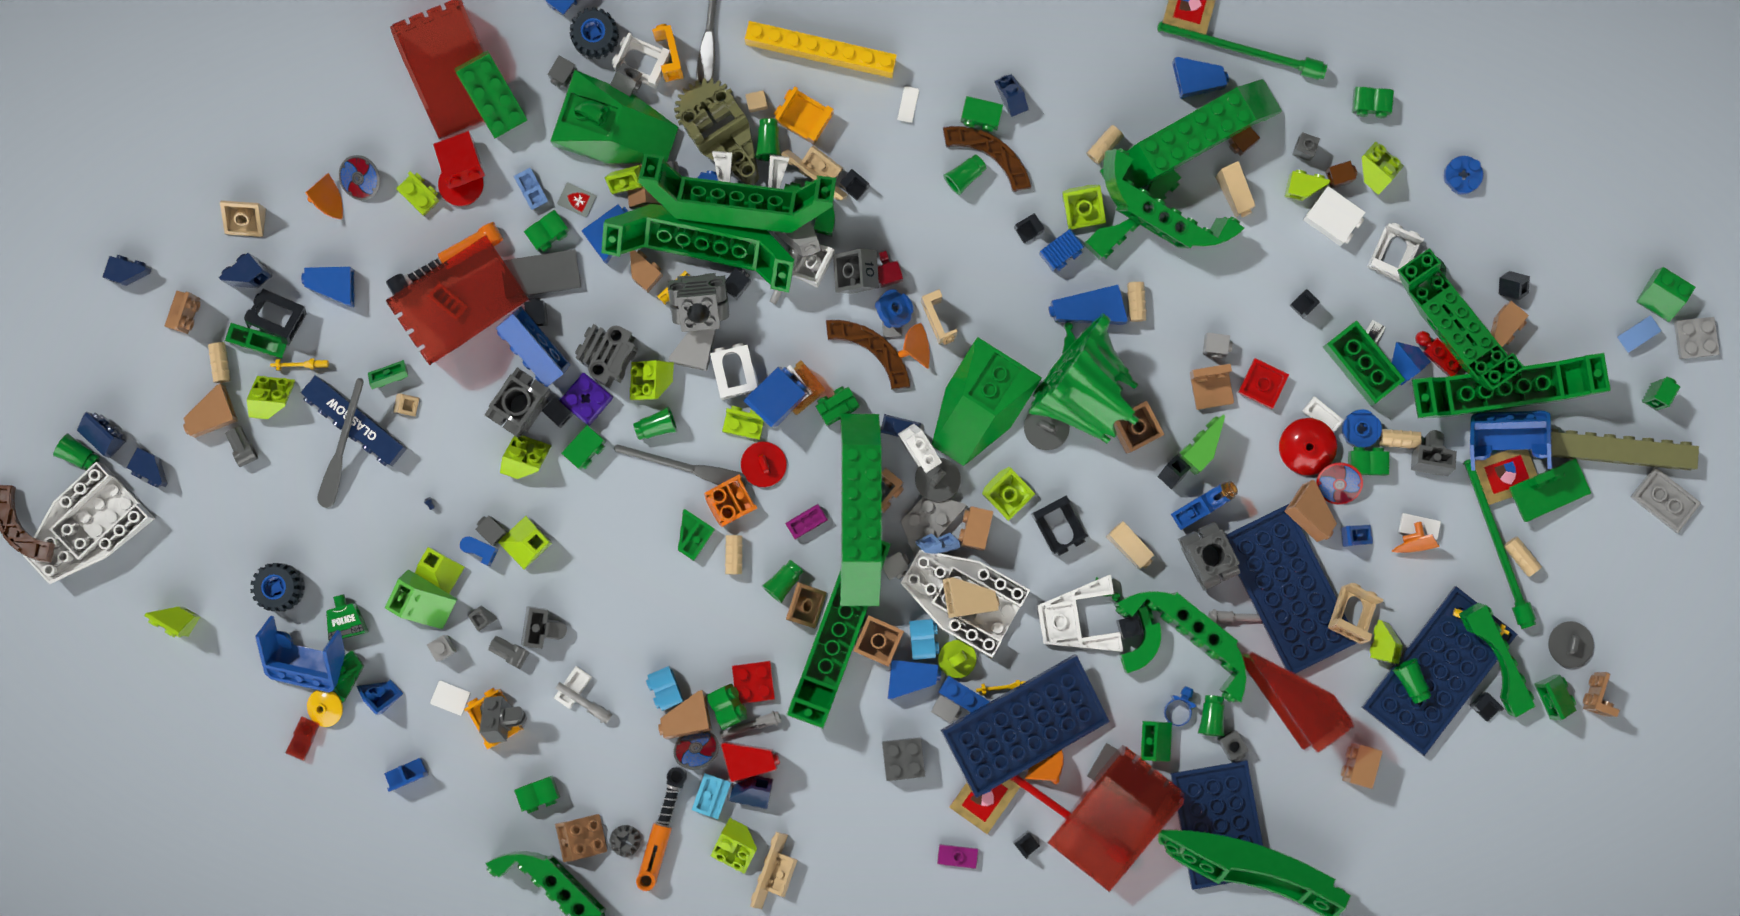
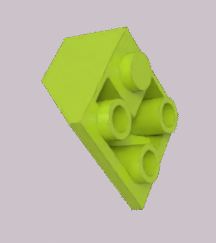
[1362,141,1404,195]
[630,360,674,400]
[246,376,295,419]
[500,435,552,479]
[498,516,552,570]
[415,547,465,594]
[144,606,201,638]
[710,817,757,874]

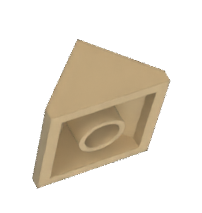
[220,201,266,237]

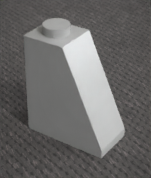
[773,221,821,257]
[668,329,716,371]

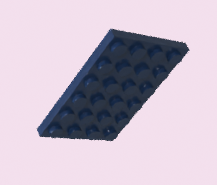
[1170,760,1263,890]

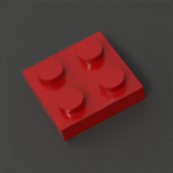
[1238,358,1289,409]
[732,661,775,704]

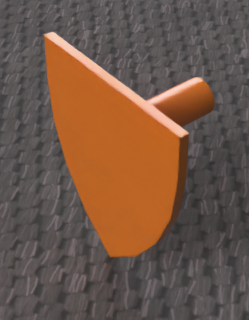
[305,173,343,220]
[898,323,930,369]
[1392,522,1440,553]
[1025,749,1064,784]

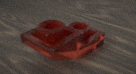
[285,716,320,762]

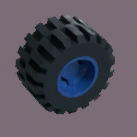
[570,7,619,59]
[250,563,305,612]

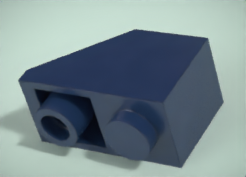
[994,74,1029,117]
[102,255,151,286]
[126,447,168,488]
[729,775,773,809]

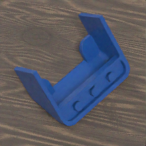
[1470,411,1552,471]
[255,616,345,692]

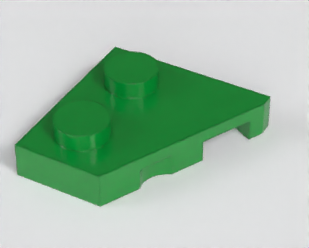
[678,509,716,561]
[333,650,364,703]

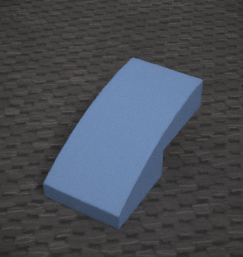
[514,168,548,210]
[1617,315,1661,353]
[915,533,960,553]

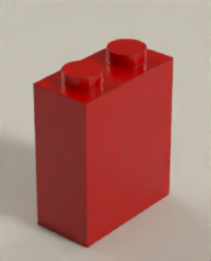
[433,131,485,189]

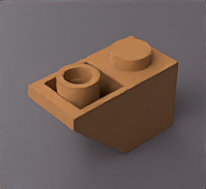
[630,250,663,293]

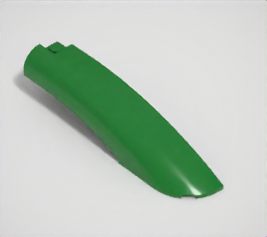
[1158,830,1351,916]

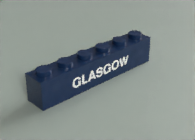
[300,375,407,467]

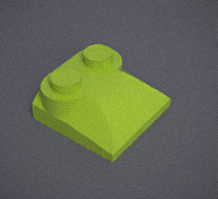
[1062,185,1106,230]
[982,467,1035,521]

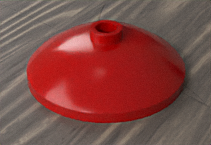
[1279,418,1337,475]

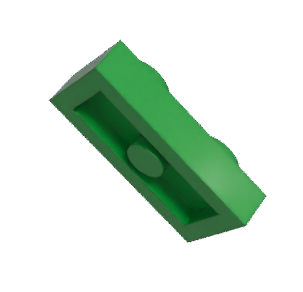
[368,360,408,389]

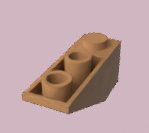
[1491,301,1529,347]

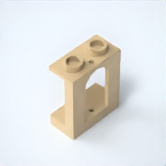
[921,289,958,345]
[1328,583,1384,644]

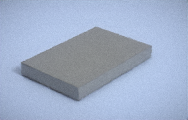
[1631,467,1701,533]

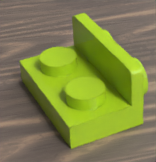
[396,171,440,216]
[722,406,764,440]

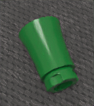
[755,118,781,161]
[943,154,987,195]
[633,407,677,440]
[53,433,100,471]
[762,560,804,604]
[1392,658,1431,704]
[1197,695,1225,737]

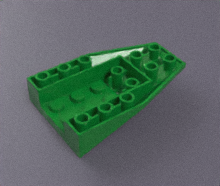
[550,70,679,164]
[932,337,1042,466]

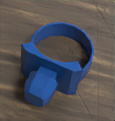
[1164,686,1196,726]

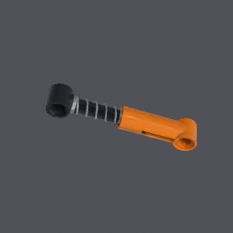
[386,222,504,300]
[636,766,687,891]

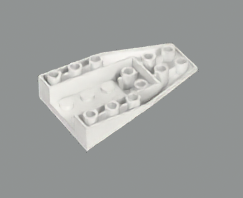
[23,462,155,584]
[901,550,1030,658]

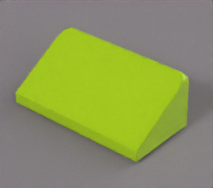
[604,165,643,194]

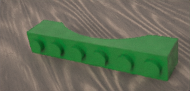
[1084,170,1182,260]
[1459,603,1536,718]

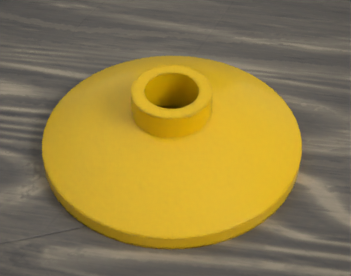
[307,690,343,727]

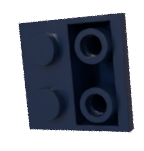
[218,253,272,288]
[77,411,126,458]

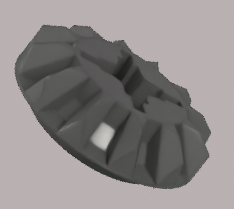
[609,825,641,857]

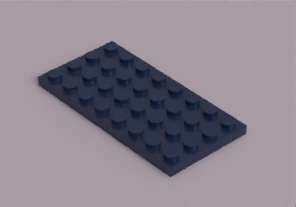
[1225,504,1357,676]
[1361,586,1518,756]
[941,654,1110,798]

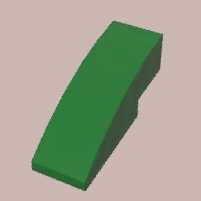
[225,323,286,358]

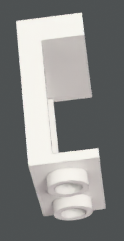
[612,32,671,89]
[1367,223,1424,283]
[710,343,758,400]
[898,424,942,473]

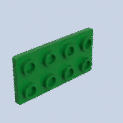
[1509,459,1591,522]

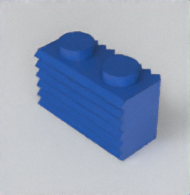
[1039,229,1084,272]

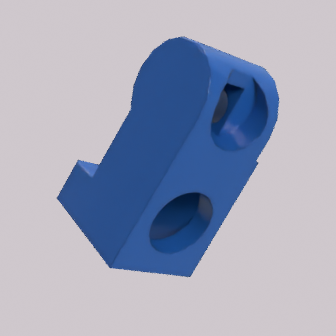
[460,536,499,567]

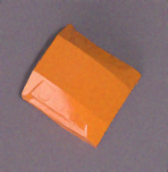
[704,474,757,527]

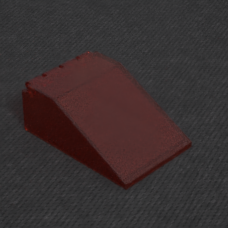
[390,0,485,139]
[385,235,529,365]
[1241,652,1354,752]
[1047,745,1184,892]

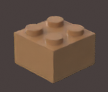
[1114,401,1165,454]
[958,506,994,551]
[853,615,904,667]
[1341,743,1383,789]

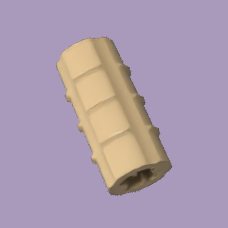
[1086,125,1124,164]
[1127,282,1147,322]
[208,342,231,383]
[1379,429,1421,449]
[725,535,743,574]
[1504,536,1542,577]

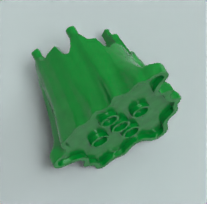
[1028,313,1139,444]

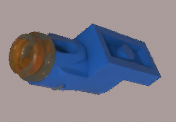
[1171,481,1238,530]

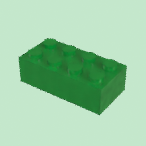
[455,50,527,139]
[1323,320,1405,406]

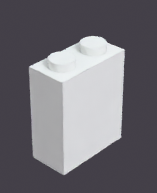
[1303,186,1365,246]

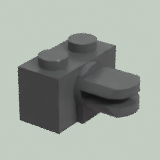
[1411,430,1457,477]
[521,606,567,649]
[479,696,527,743]

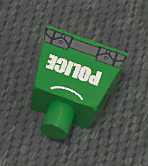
[326,594,369,641]

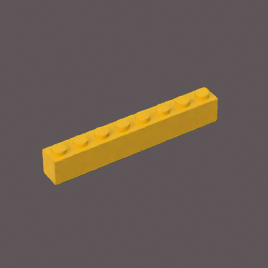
[745,21,897,78]

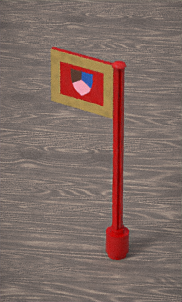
[949,775,1133,865]

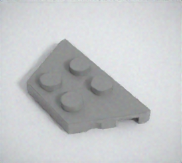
[901,497,967,558]

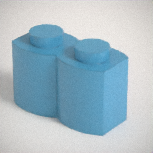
[909,619,939,660]
[646,666,684,711]

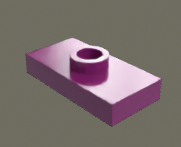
[785,504,828,540]
[937,844,978,869]

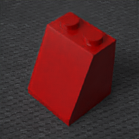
[721,742,780,782]

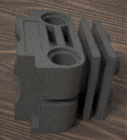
[668,273,729,332]
[575,324,638,388]
[484,367,551,438]
[1178,522,1240,591]

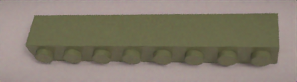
[1551,429,1699,471]

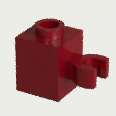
[878,251,903,288]

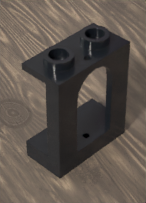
[244,288,307,346]
[1031,495,1088,556]

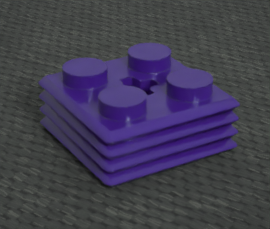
[559,373,613,426]

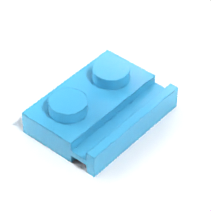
[692,773,732,820]

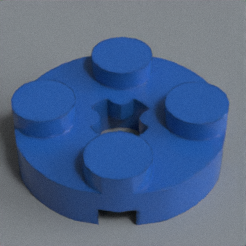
[1444,156,1483,194]
[875,289,913,328]
[1342,409,1382,448]

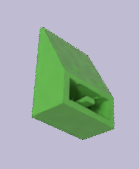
[1180,415,1225,475]
[384,569,458,629]

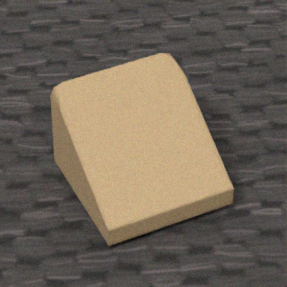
[745,90,768,113]
[393,394,419,416]

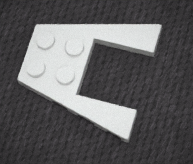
[712,151,789,189]
[1037,575,1123,651]

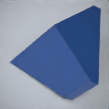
[1391,342,1431,386]
[356,680,403,715]

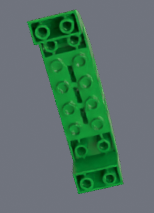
[1103,148,1245,248]
[1397,248,1525,391]
[1114,591,1246,703]
[485,851,606,916]

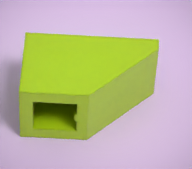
[1284,170,1330,201]
[1370,620,1403,664]

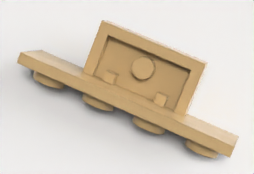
[781,145,848,200]
[750,832,797,909]

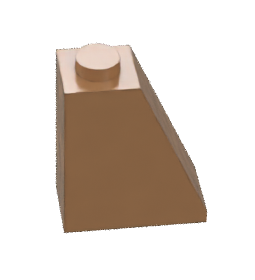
[183,384,238,438]
[1284,480,1337,542]
[658,690,712,740]

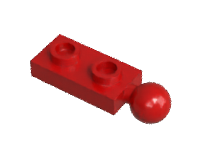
[1415,331,1462,377]

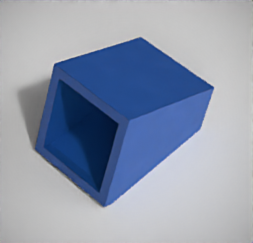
[743,367,808,427]

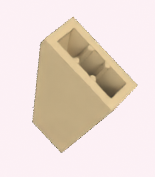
[1215,161,1255,218]
[1106,521,1154,569]
[943,577,999,618]

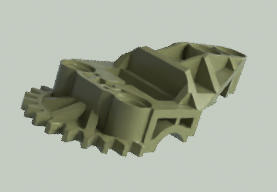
[674,78,759,185]

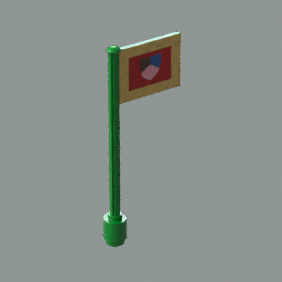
[1157,0,1328,80]
[1463,449,1537,629]

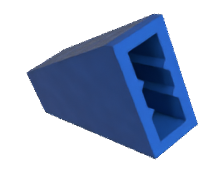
[1048,284,1128,325]

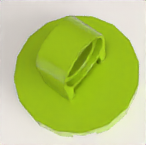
[938,640,976,678]

